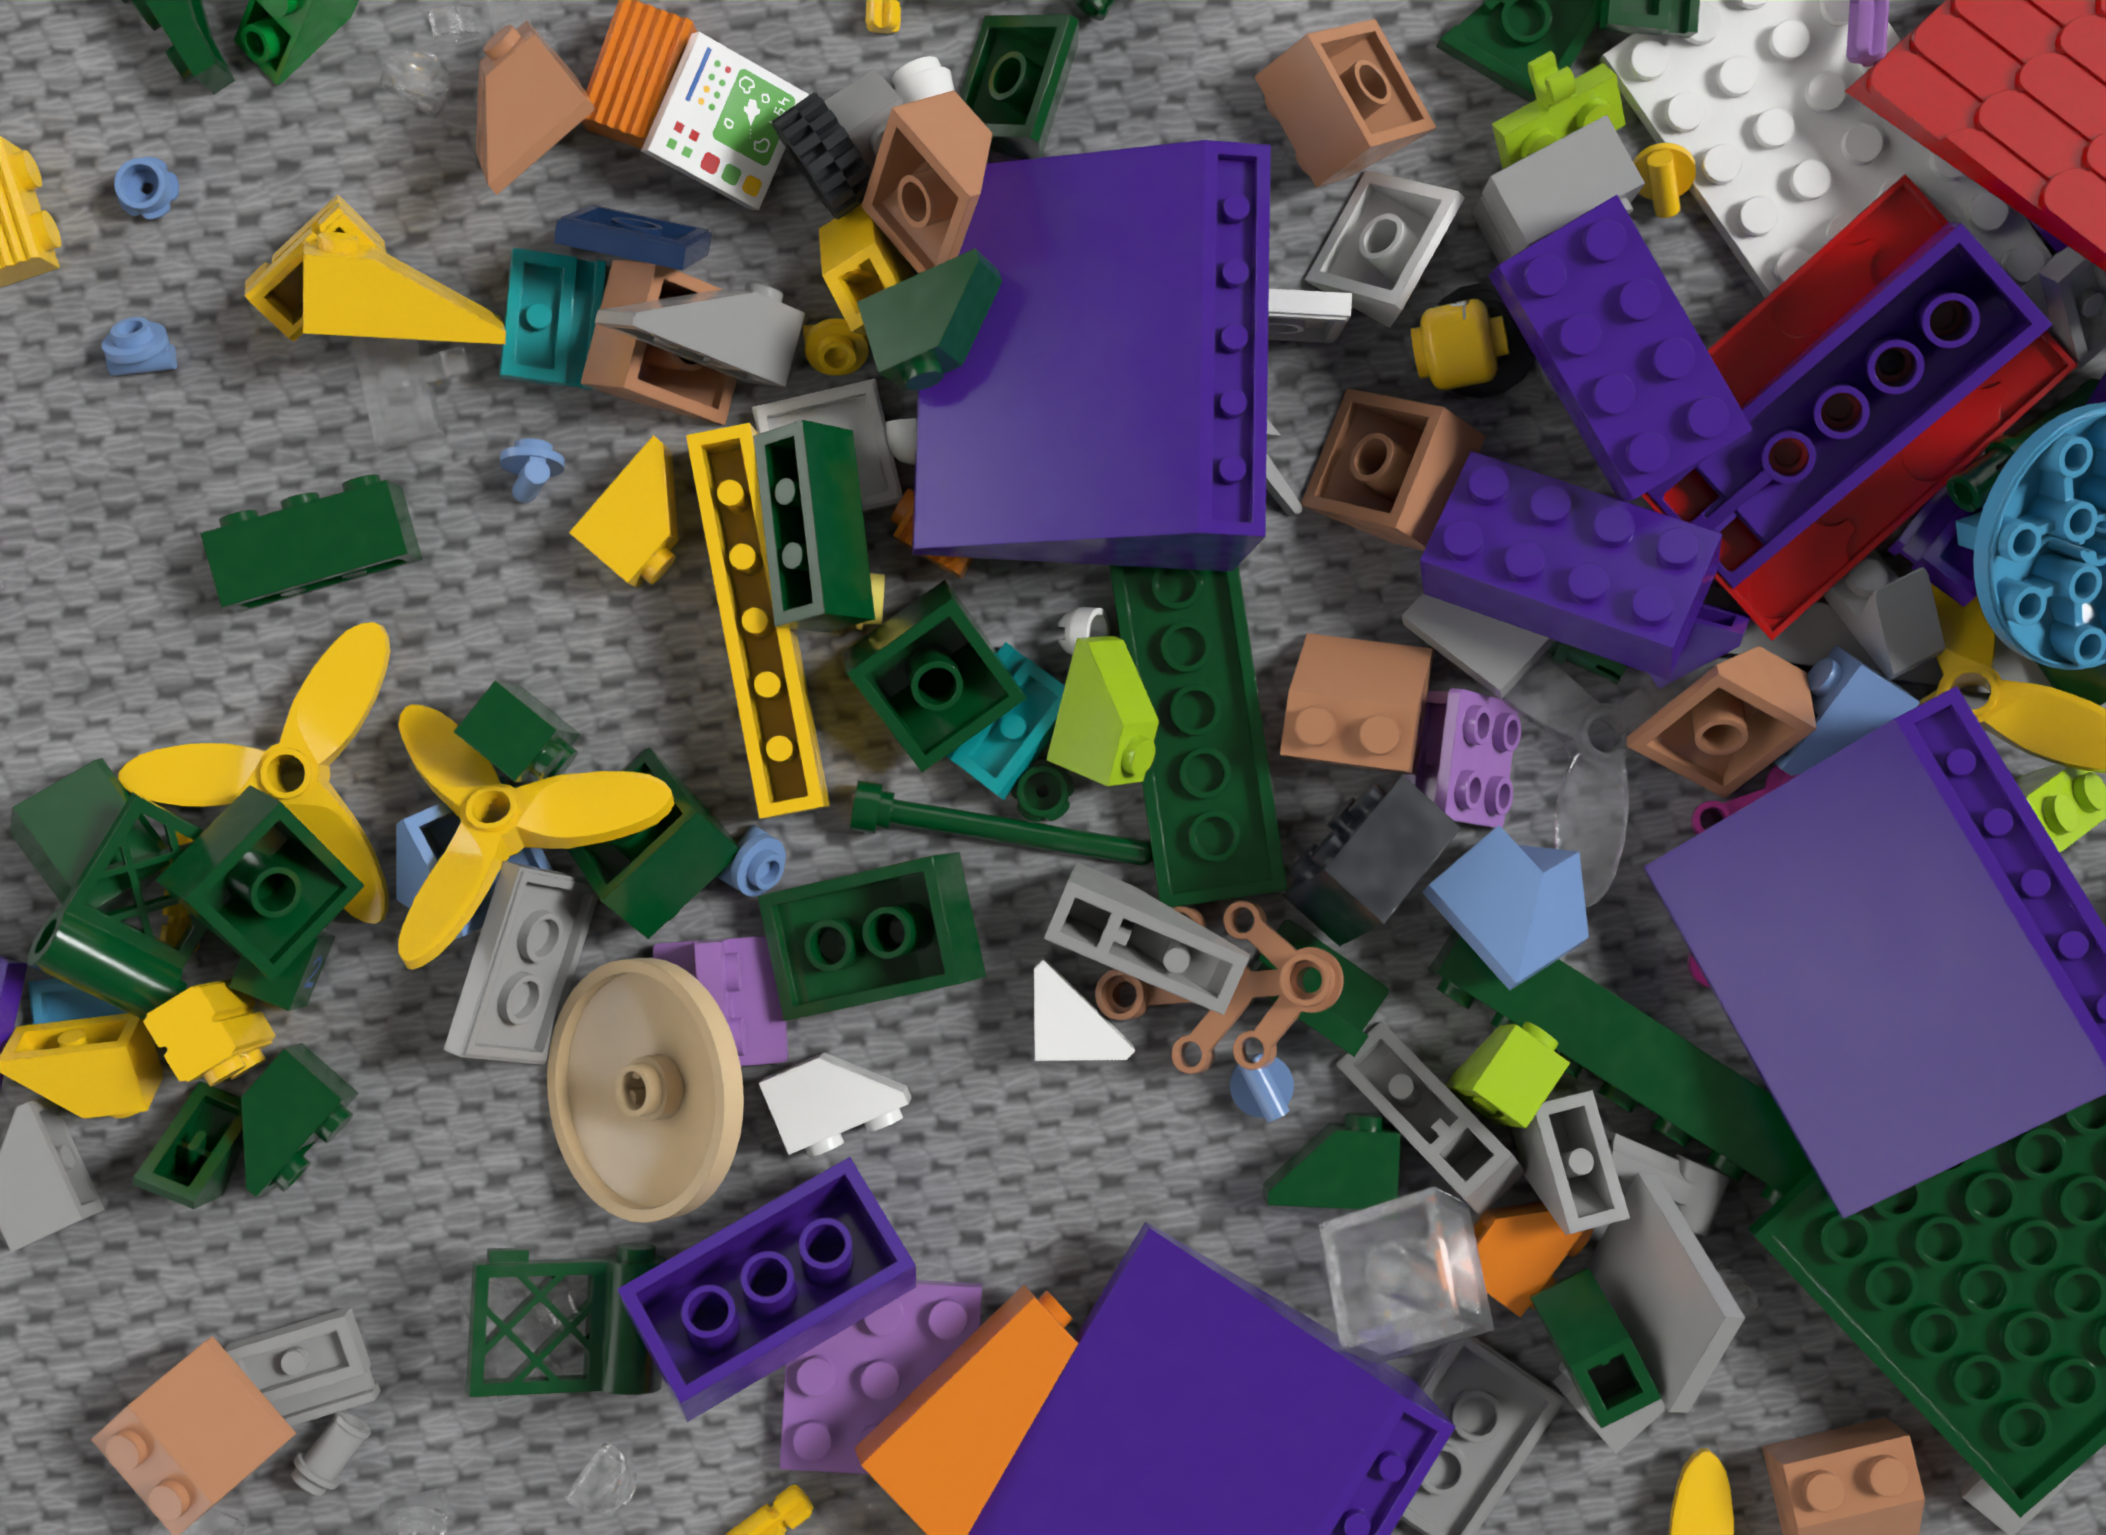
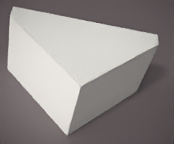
[1034,957,1135,1061]

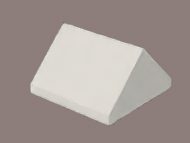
[1305,170,1465,328]

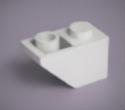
[759,1052,912,1158]

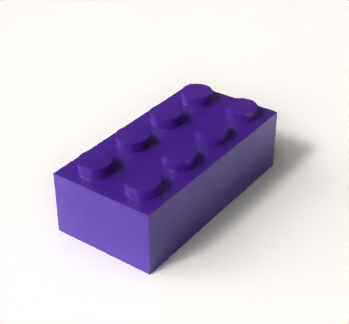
[1488,194,1753,501]
[1420,451,1722,680]
[617,1157,916,1422]

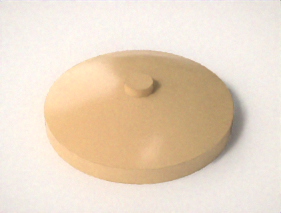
[547,958,744,1223]

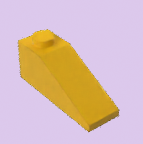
[303,232,506,344]

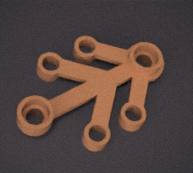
[1095,901,1344,1074]

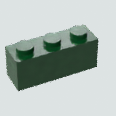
[753,420,875,632]
[200,474,423,612]

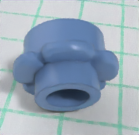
[114,157,179,220]

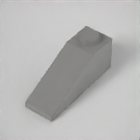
[594,283,805,387]
[1044,862,1250,1015]
[1336,1021,1526,1216]

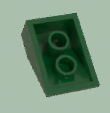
[757,852,987,1021]

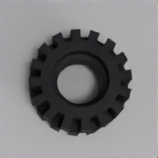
[771,92,872,220]

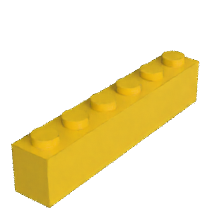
[686,423,830,819]

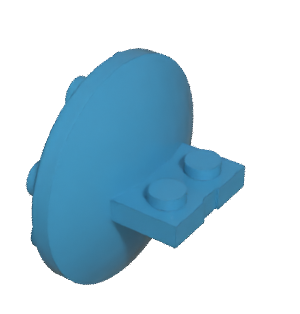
[1956,402,2106,670]

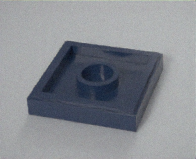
[554,205,712,270]

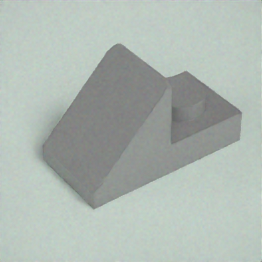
[2021,246,2106,369]
[1823,549,1946,681]

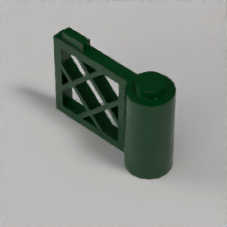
[27,792,208,1020]
[466,1243,668,1397]

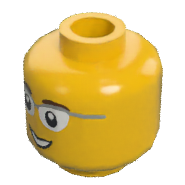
[1411,299,1509,390]

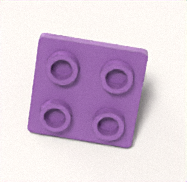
[1405,688,1521,828]
[653,936,789,1066]

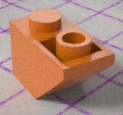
[1448,1201,1594,1318]

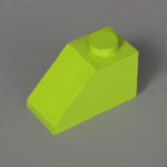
[1046,636,1159,786]
[1445,1022,1570,1128]

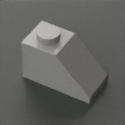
[1510,1090,1630,1235]
[0,1097,105,1252]

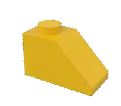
[569,435,679,588]
[0,1013,163,1119]

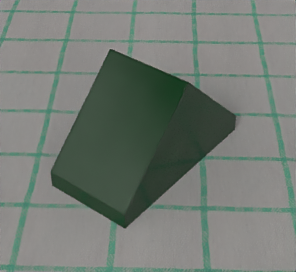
[133,1081,244,1209]

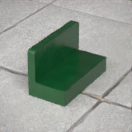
[1251,920,1389,1057]

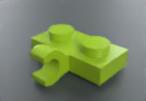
[1492,51,1626,169]

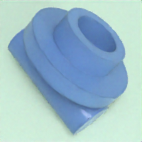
[102,317,177,376]
[500,438,565,503]
[717,824,786,897]
[1230,1053,1294,1122]

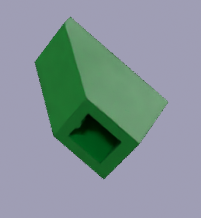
[233,0,359,85]

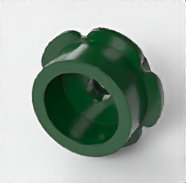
[1011,759,1074,822]

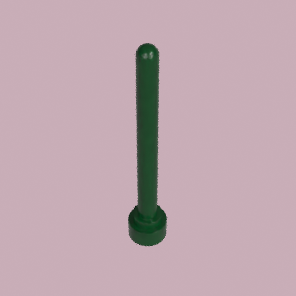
[850,780,1153,866]

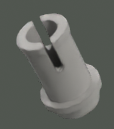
[291,1410,371,1496]

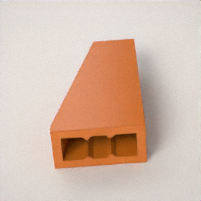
[854,1285,1078,1535]

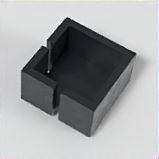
[1282,775,1461,947]

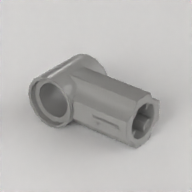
[1607,1131,1731,1237]

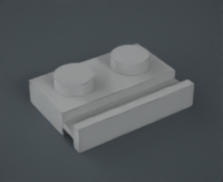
[224,1307,381,1426]

